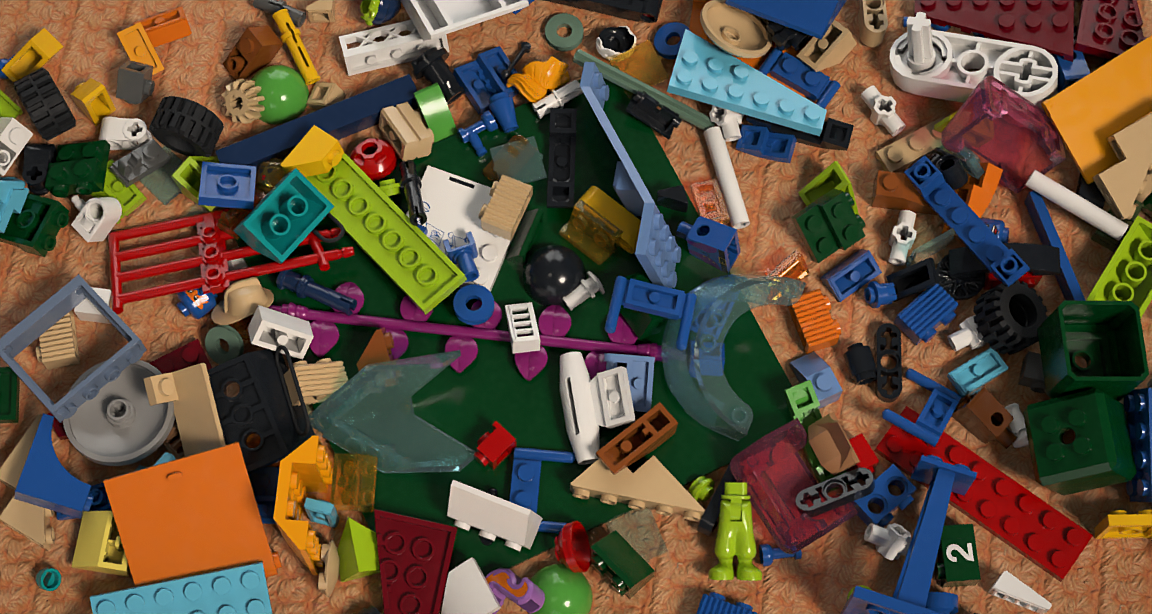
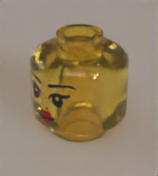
[255,158,286,197]

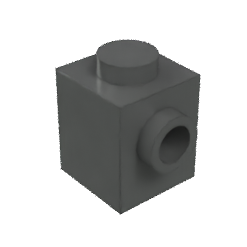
[116,60,155,104]
[1018,351,1046,393]

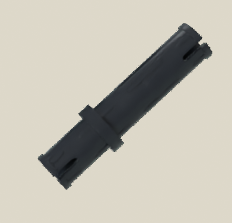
[399,160,427,226]

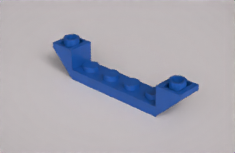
[904,155,1030,287]

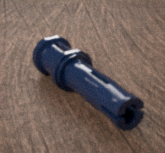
[276,269,357,316]

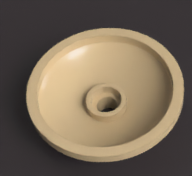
[700,0,772,58]

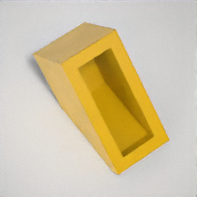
[1,28,64,83]
[70,78,116,126]
[280,125,344,177]

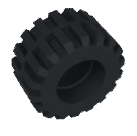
[14,67,76,141]
[149,96,224,157]
[973,280,1048,355]

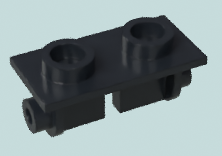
[626,91,682,139]

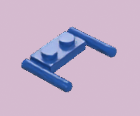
[758,47,840,109]
[605,276,697,351]
[882,368,962,447]
[509,447,575,533]

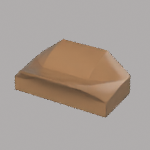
[808,412,860,476]

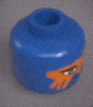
[176,288,218,319]

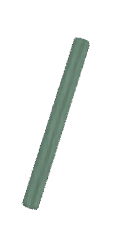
[572,49,715,131]

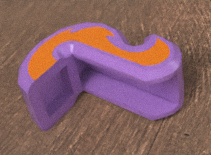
[485,568,545,614]

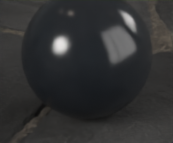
[522,245,587,307]

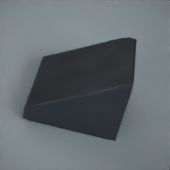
[656,185,688,213]

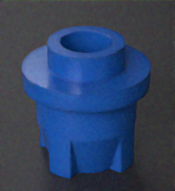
[864,281,897,308]

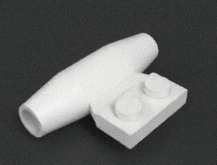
[560,352,636,465]

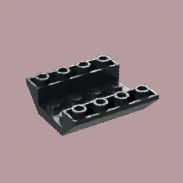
[207,349,316,475]

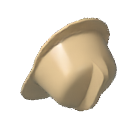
[211,277,274,325]

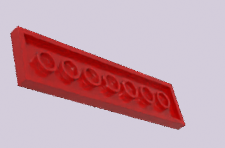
[874,406,1093,582]

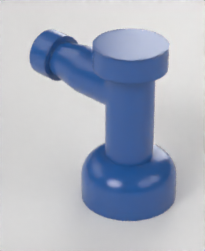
[457,110,498,157]
[759,523,802,567]

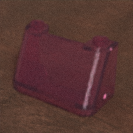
[941,76,1066,193]
[730,418,858,554]

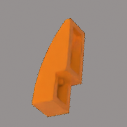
[942,162,1003,237]

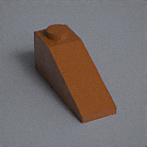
[871,170,937,215]
[596,402,678,475]

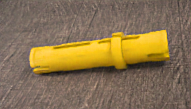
[272,9,321,86]

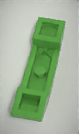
[784,380,849,493]

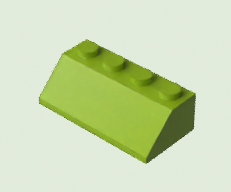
[1086,216,1152,318]

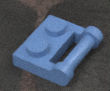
[604,353,655,412]

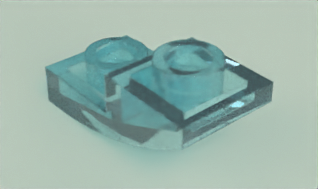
[944,133,985,179]

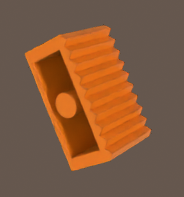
[787,289,841,354]

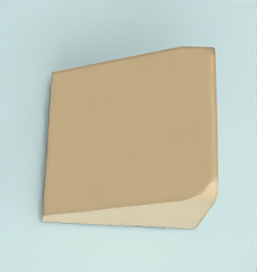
[306,0,335,23]
[306,82,345,110]

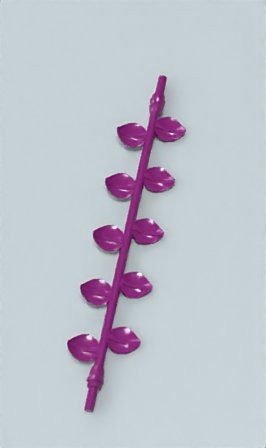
[268,282,691,381]

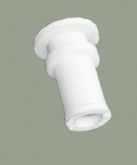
[563,271,605,311]
[1005,403,1029,448]

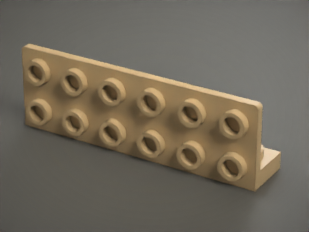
[143,363,226,457]

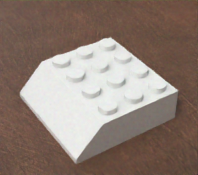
[401,0,529,41]

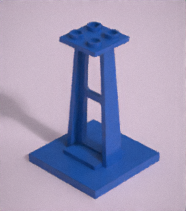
[840,455,977,614]

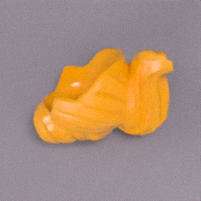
[506,56,570,103]

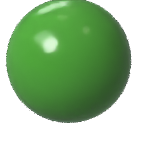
[251,65,309,125]
[529,564,593,614]

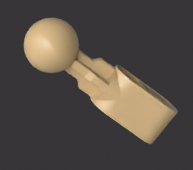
[858,0,888,47]

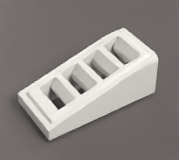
[505,302,540,354]
[988,571,1052,614]

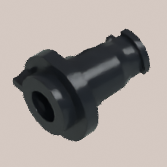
[411,47,465,105]

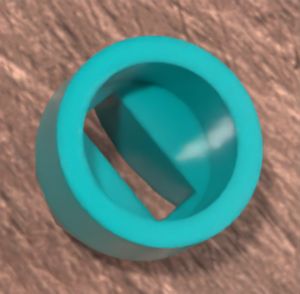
[35,568,61,591]

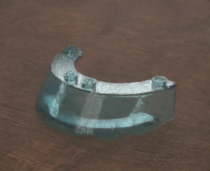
[661,274,806,441]

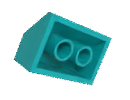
[233,168,334,264]

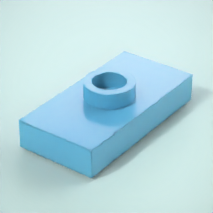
[947,348,1009,398]
[303,497,340,528]

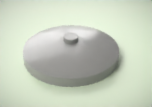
[63,360,175,466]

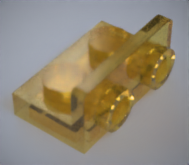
[559,200,623,265]
[330,453,378,513]

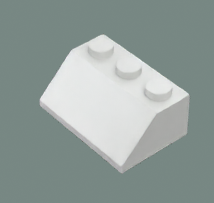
[447,480,543,551]

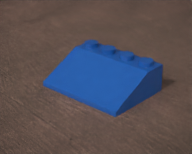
[725,0,847,39]

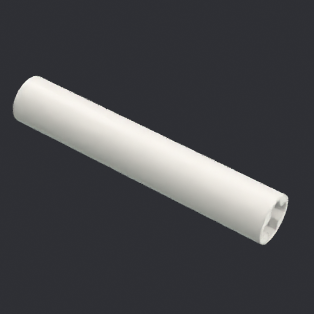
[704,126,750,229]
[1025,170,1129,241]

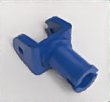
[443,232,479,282]

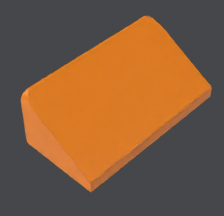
[133,7,192,47]

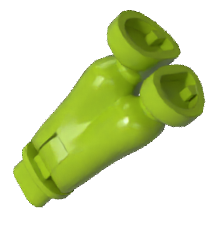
[708,482,762,581]

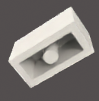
[248,305,314,360]

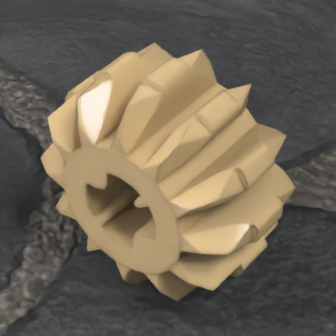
[221,79,265,124]

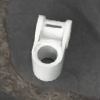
[99,117,153,151]

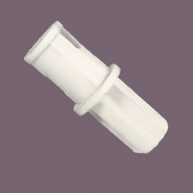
[532,80,583,119]

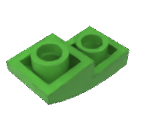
[413,83,458,143]

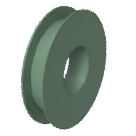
[545,13,584,52]
[205,325,244,365]

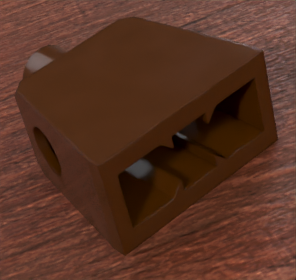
[952,386,1017,449]

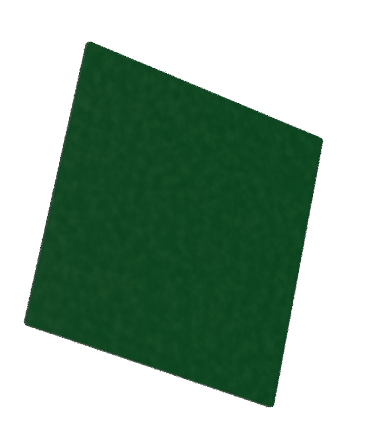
[235,65,796,601]

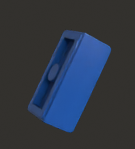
[820,249,882,302]

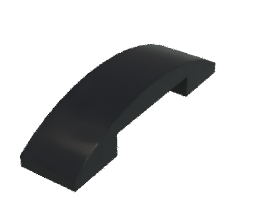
[547,108,577,209]
[746,115,854,151]
[949,243,1060,277]

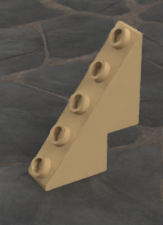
[1092,113,1152,220]
[0,414,55,551]
[570,455,705,521]

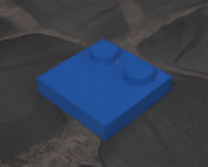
[198,162,257,210]

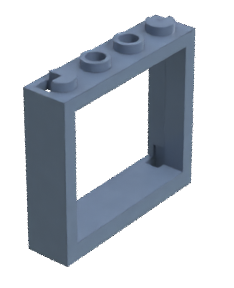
[0,274,147,423]

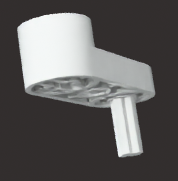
[890,12,1058,127]

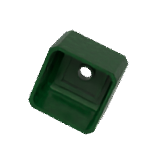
[1037,300,1149,401]
[1023,388,1137,496]

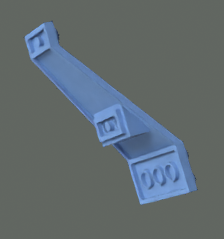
[580,62,681,288]

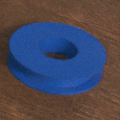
[654,22,690,59]
[453,284,495,325]

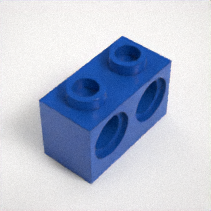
[849,464,917,528]

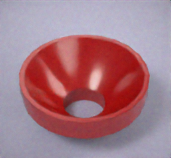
[349,138,398,181]
[554,521,591,573]

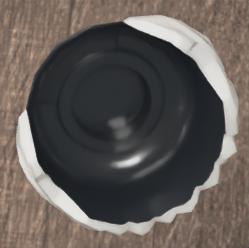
[596,26,637,62]

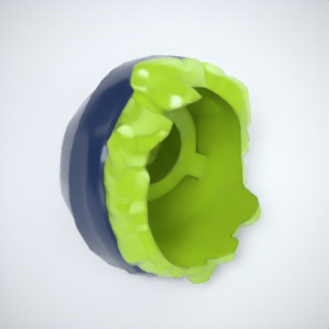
[360,0,401,26]

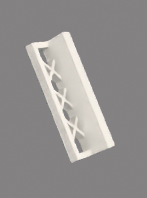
[339,20,449,76]

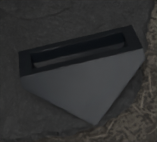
[886,258,939,302]

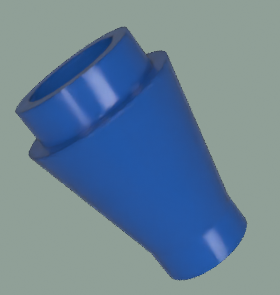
[488,92,519,133]

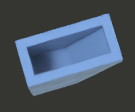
[789,351,843,409]

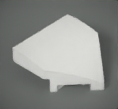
[441,557,501,614]

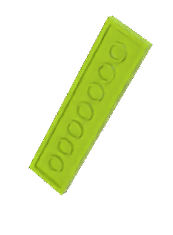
[305,153,467,315]

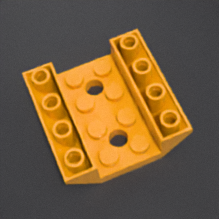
[273,435,335,575]

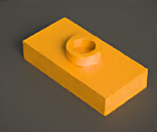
[117,22,164,75]

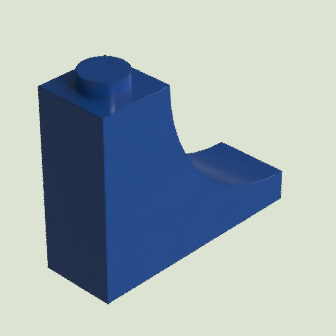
[14,413,94,519]

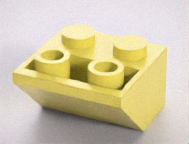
[71,511,130,577]

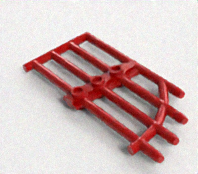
[108,202,355,314]

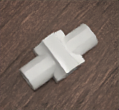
[861,85,906,136]
[709,105,744,142]
[888,210,917,266]
[947,315,988,352]
[864,523,911,561]

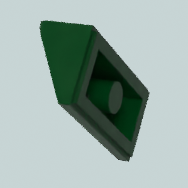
[506,208,543,266]

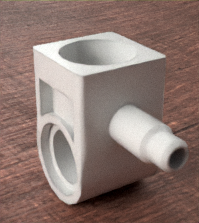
[71,195,122,242]

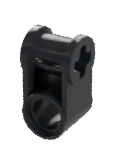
[22,144,56,196]
[928,147,968,190]

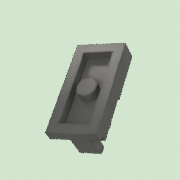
[110,139,170,188]

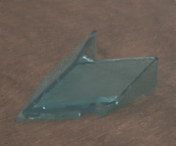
[308,350,476,473]

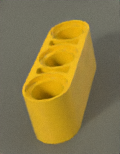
[574,186,641,254]

